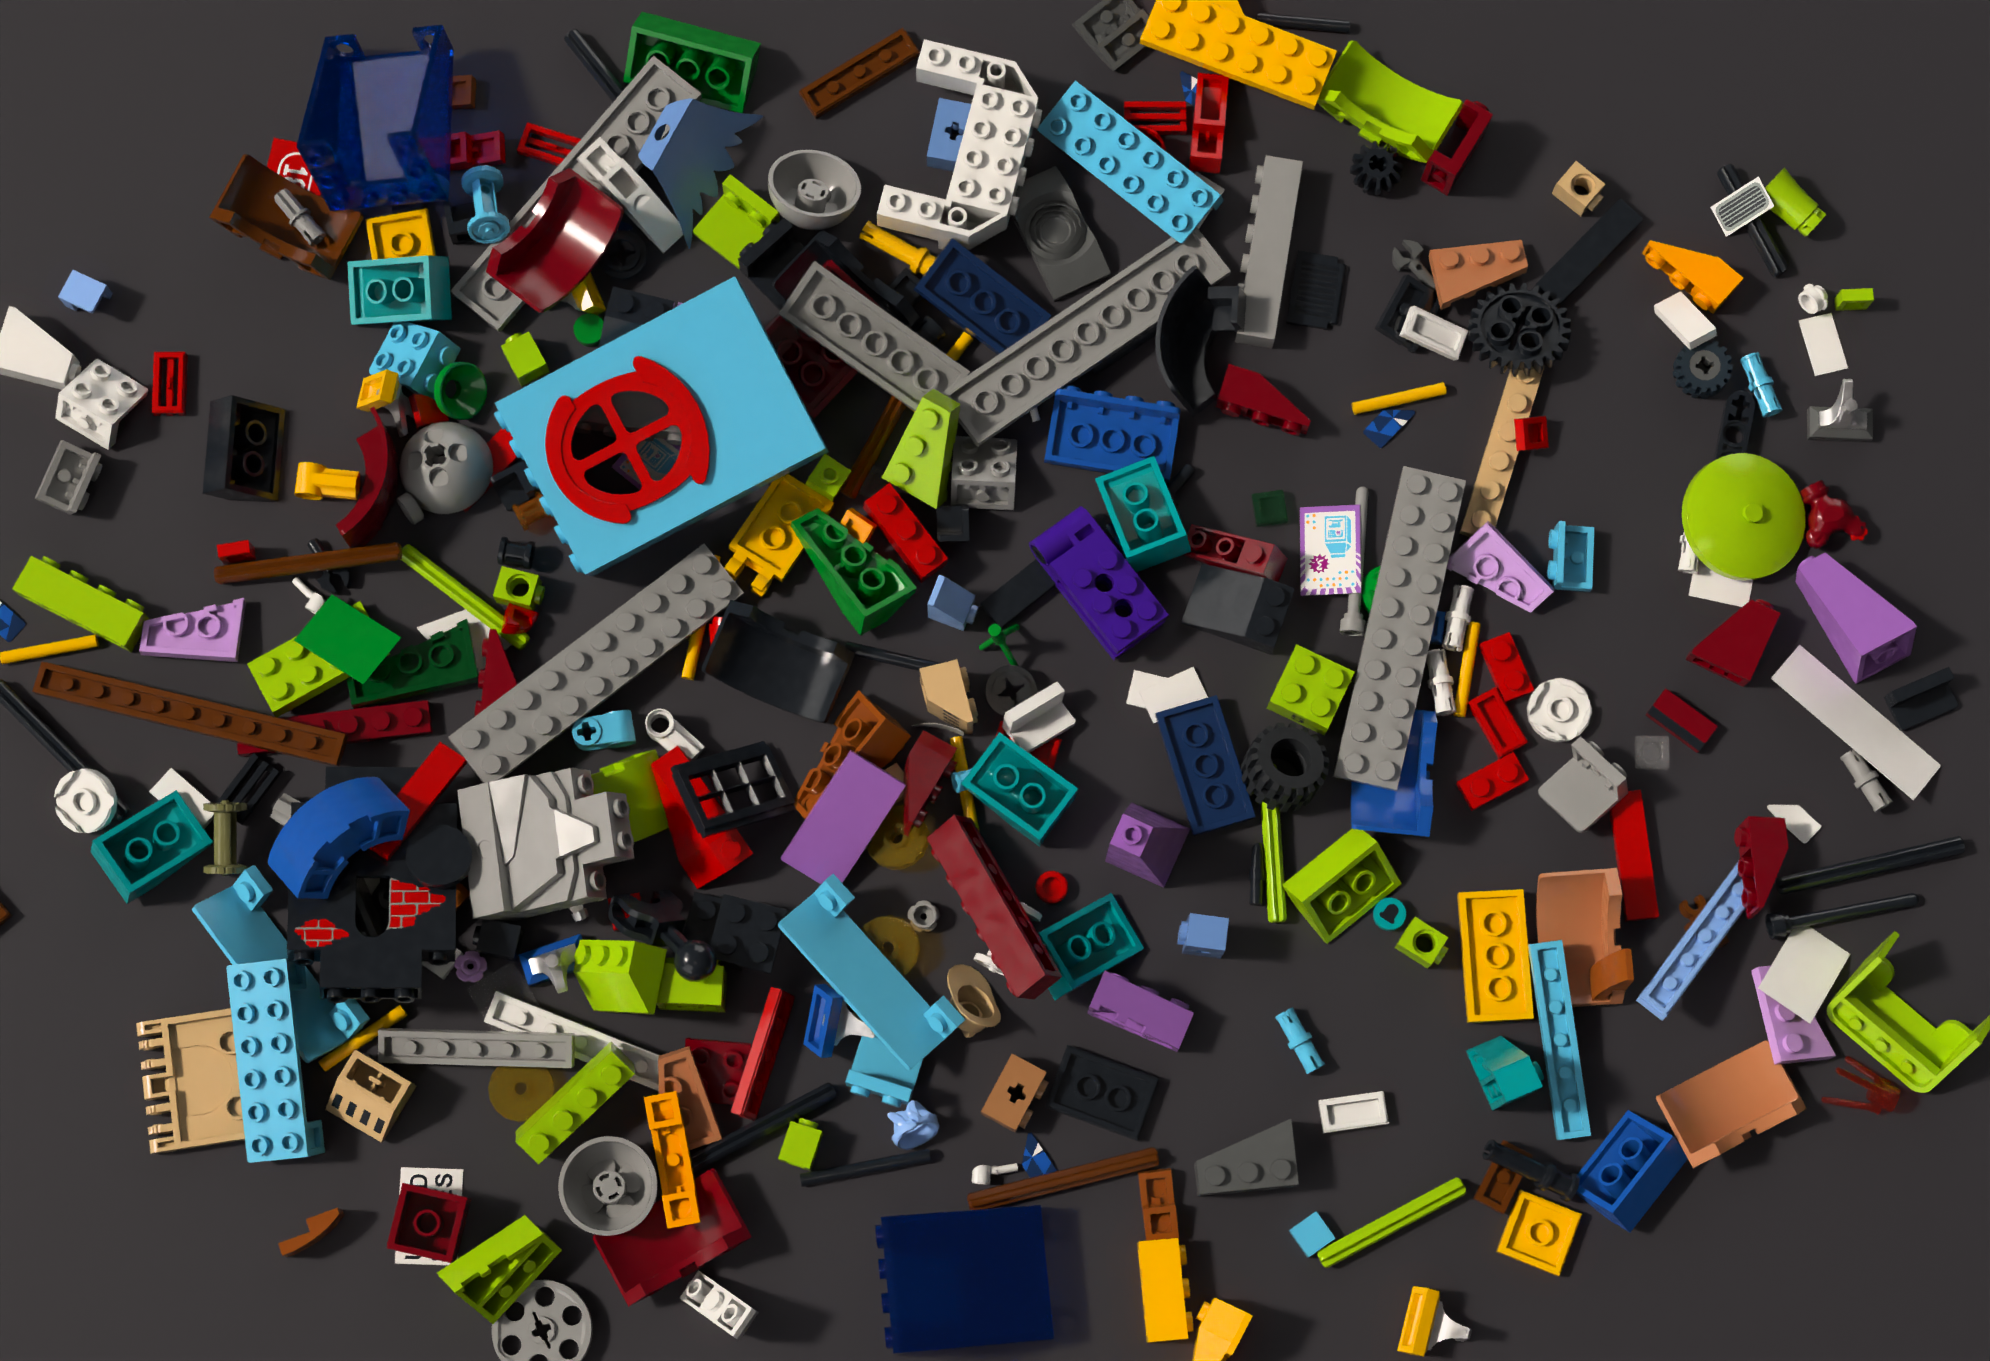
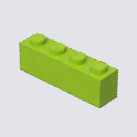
[12,556,150,653]
[515,1041,635,1164]

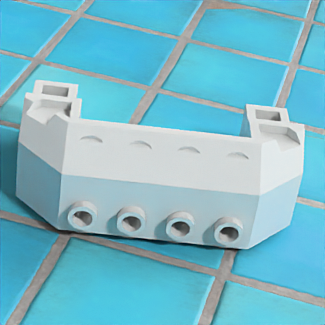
[877,39,1042,250]

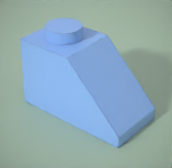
[927,575,979,631]

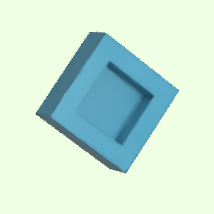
[1289,1211,1335,1258]

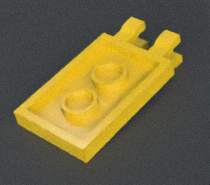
[724,474,834,598]

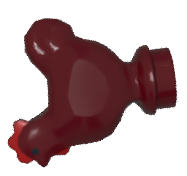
[1800,480,1868,549]

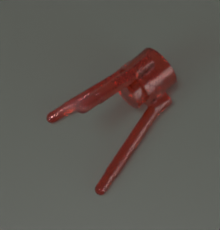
[1821,1056,1901,1115]

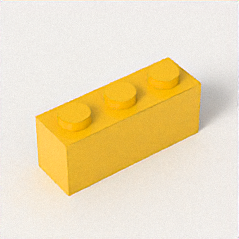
[1137,1238,1193,1343]

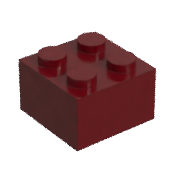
[386,1183,471,1263]

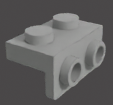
[35,440,102,515]

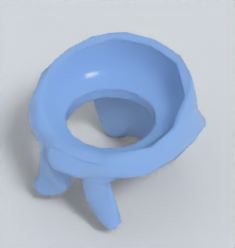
[887,1100,940,1150]

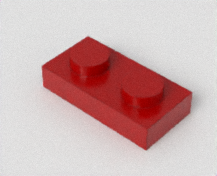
[1479,632,1534,703]
[1456,752,1529,811]

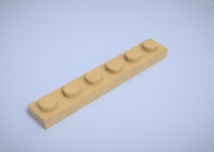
[1459,365,1545,537]

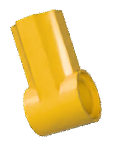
[294,462,361,500]

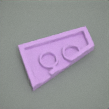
[1447,521,1555,613]
[139,598,246,662]

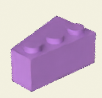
[1087,971,1194,1052]

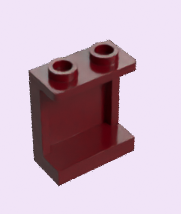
[1421,99,1493,196]

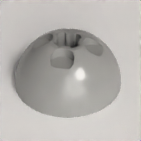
[768,150,861,230]
[399,422,493,514]
[558,1136,657,1236]

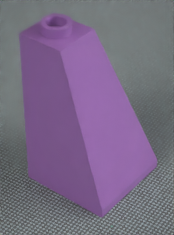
[1795,553,1917,684]
[1105,802,1190,888]

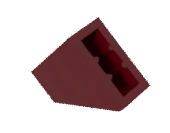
[1685,599,1781,687]

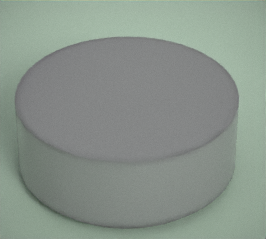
[396,492,424,525]

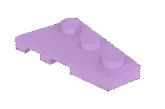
[1751,966,1836,1065]

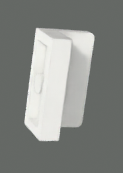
[1002,681,1076,753]

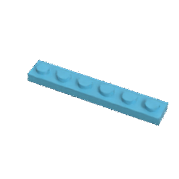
[1528,940,1591,1140]

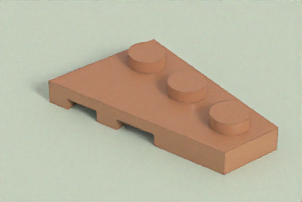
[1428,240,1528,310]
[658,1046,722,1150]

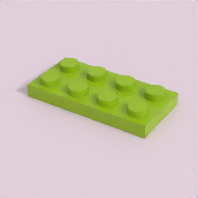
[247,601,390,717]

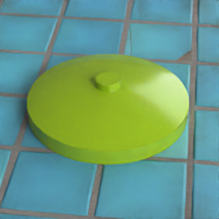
[1682,453,1806,581]

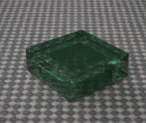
[1251,490,1288,527]

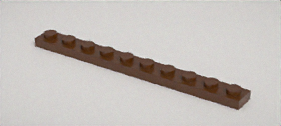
[32,661,348,767]

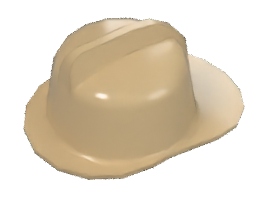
[947,964,1001,1038]

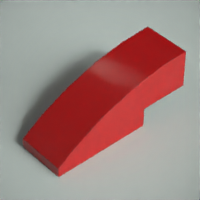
[1189,73,1229,174]

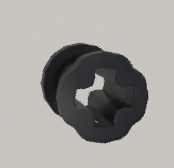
[497,537,535,570]

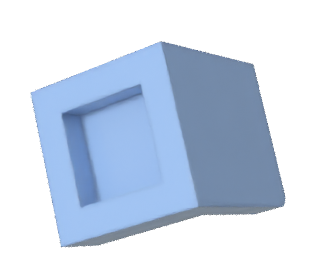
[58,270,113,313]

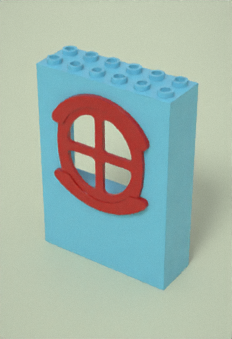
[494,276,829,576]

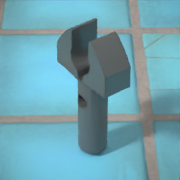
[1392,239,1436,292]

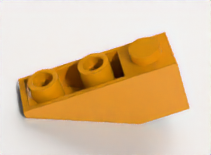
[1642,240,1743,314]

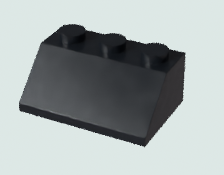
[202,395,285,502]

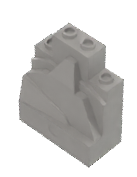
[457,768,634,921]

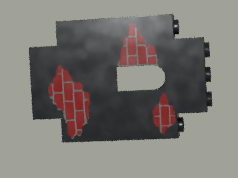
[287,767,457,1003]

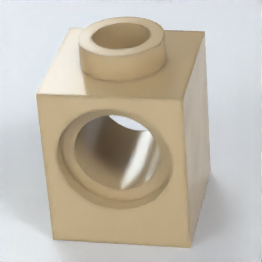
[1552,161,1605,216]

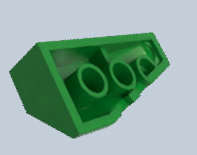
[791,508,917,636]

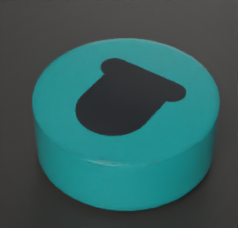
[1373,897,1406,931]

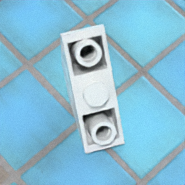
[680,1270,759,1340]

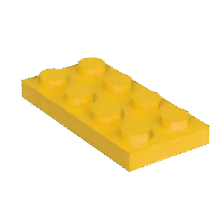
[1457,889,1534,1023]

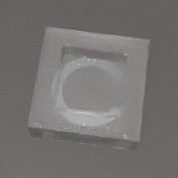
[1635,736,1669,770]

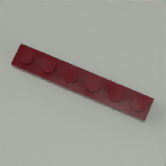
[237,700,433,757]

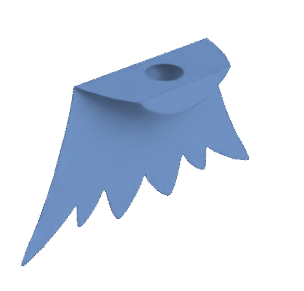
[638,98,763,249]

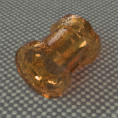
[512,491,552,531]

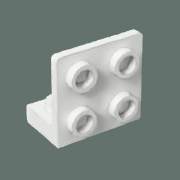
[55,359,148,450]

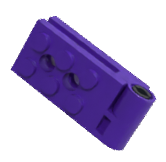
[1029,506,1169,661]

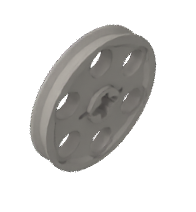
[492,1280,593,1361]

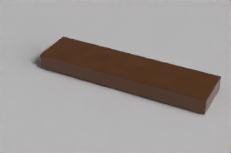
[799,28,920,119]

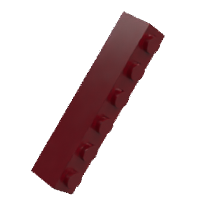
[927,815,1062,1000]

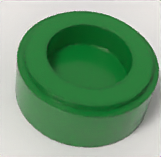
[573,313,604,347]

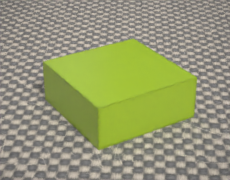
[1834,288,1874,311]

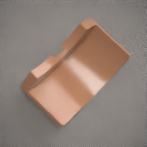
[1536,868,1625,1007]
[1656,1040,1807,1168]

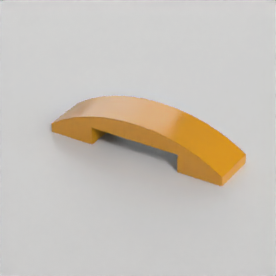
[644,1091,701,1229]

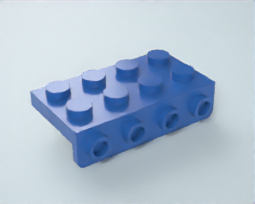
[1044,386,1181,483]

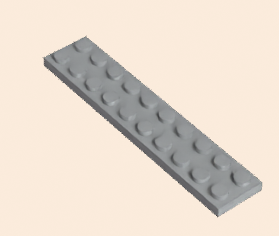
[450,56,702,333]
[942,227,1231,447]
[1333,466,1466,792]
[448,543,744,783]

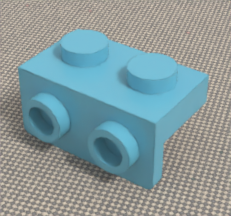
[1547,521,1594,592]

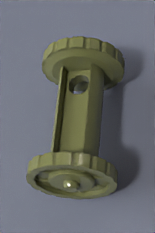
[203,800,247,876]

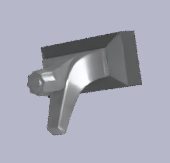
[1807,379,1873,442]

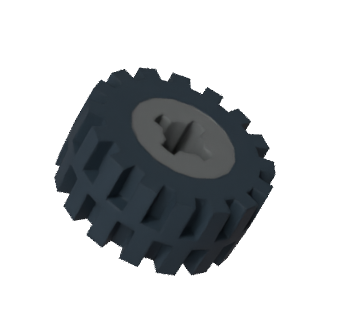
[1672,340,1733,399]

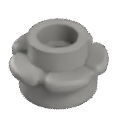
[907,900,940,932]

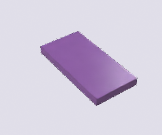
[781,750,906,884]

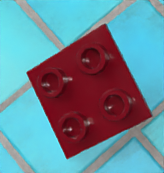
[685,1038,751,1105]

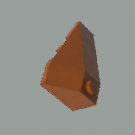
[794,690,911,819]

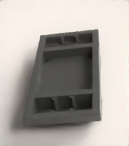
[1011,166,1111,302]

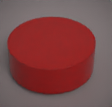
[1036,871,1068,904]

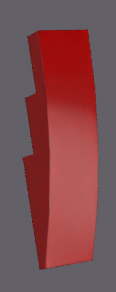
[374,130,506,174]

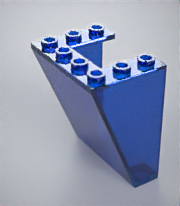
[296,25,454,211]
[875,1205,1054,1356]

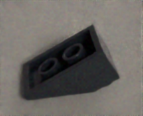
[599,286,676,348]
[1181,564,1295,655]

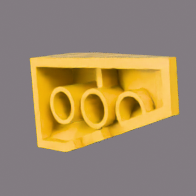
[1192,1298,1253,1361]

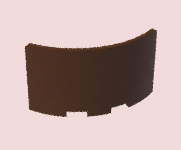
[209,154,364,280]

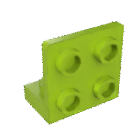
[693,174,780,269]

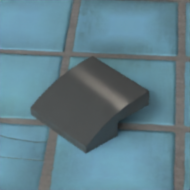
[1071,0,1149,71]

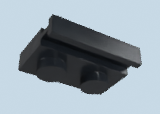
[1374,274,1440,353]

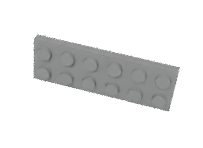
[778,261,970,411]

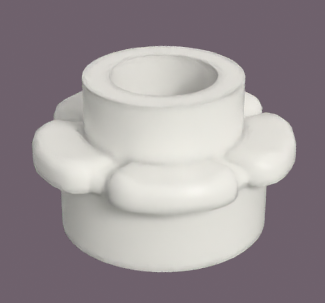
[1798,284,1828,314]

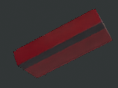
[1646,688,1718,753]

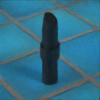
[1249,843,1265,906]

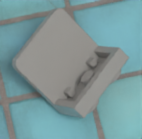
[1538,736,1628,833]

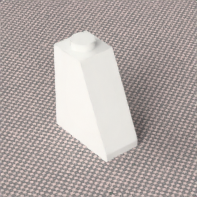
[0,306,81,390]

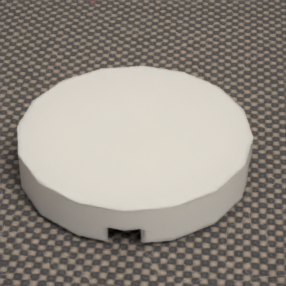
[1527,678,1592,742]
[54,768,117,833]

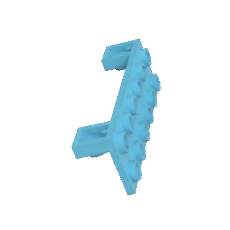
[1038,80,1224,244]
[192,865,370,1063]
[778,874,965,1070]
[226,958,325,1163]

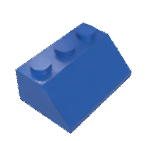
[1576,1110,1688,1233]

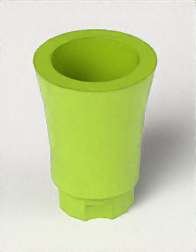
[1765,167,1826,237]

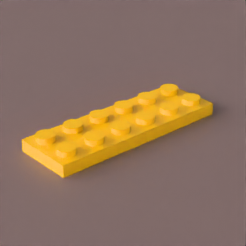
[1139,0,1337,110]

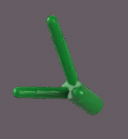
[979,624,1020,666]

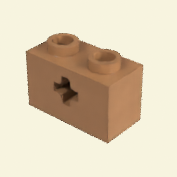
[981,1054,1049,1132]

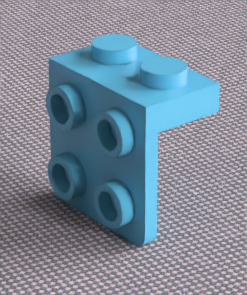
[369,322,461,400]
[845,1035,923,1108]

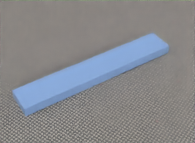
[1636,860,1746,1021]

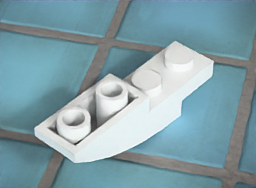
[577,137,683,253]

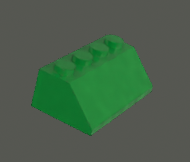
[623,12,761,113]

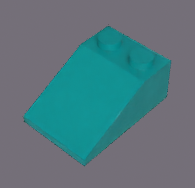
[347,255,452,325]
[1095,456,1191,573]
[961,732,1078,847]
[90,790,213,904]
[1038,893,1144,1000]

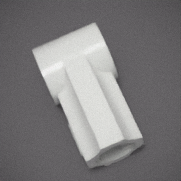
[645,708,705,761]

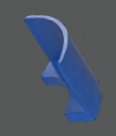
[1351,710,1438,837]
[268,777,410,899]

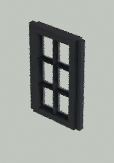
[671,741,796,838]

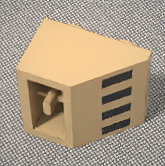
[919,659,978,734]
[325,1050,417,1143]

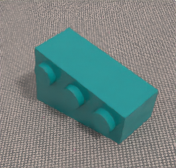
[1466,1036,1544,1111]

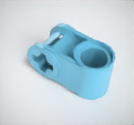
[572,710,636,751]

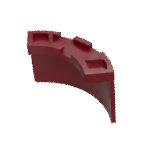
[486,168,624,313]
[336,407,399,548]
[593,1168,752,1307]

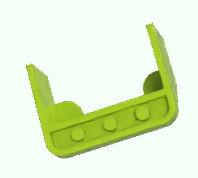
[1827,931,1990,1093]

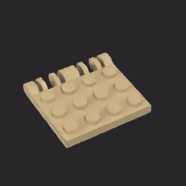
[136,1008,245,1154]

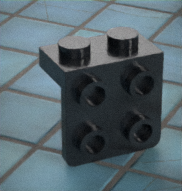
[738,218,805,310]

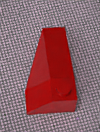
[651,745,753,889]

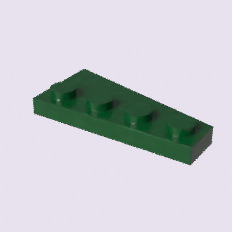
[347,619,479,709]

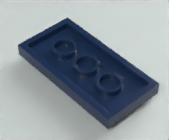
[913,238,1052,355]
[1155,695,1256,837]

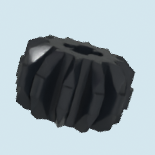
[1350,141,1404,196]

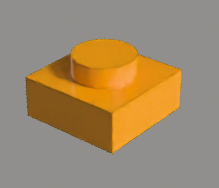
[840,508,878,544]

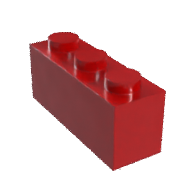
[863,483,948,583]

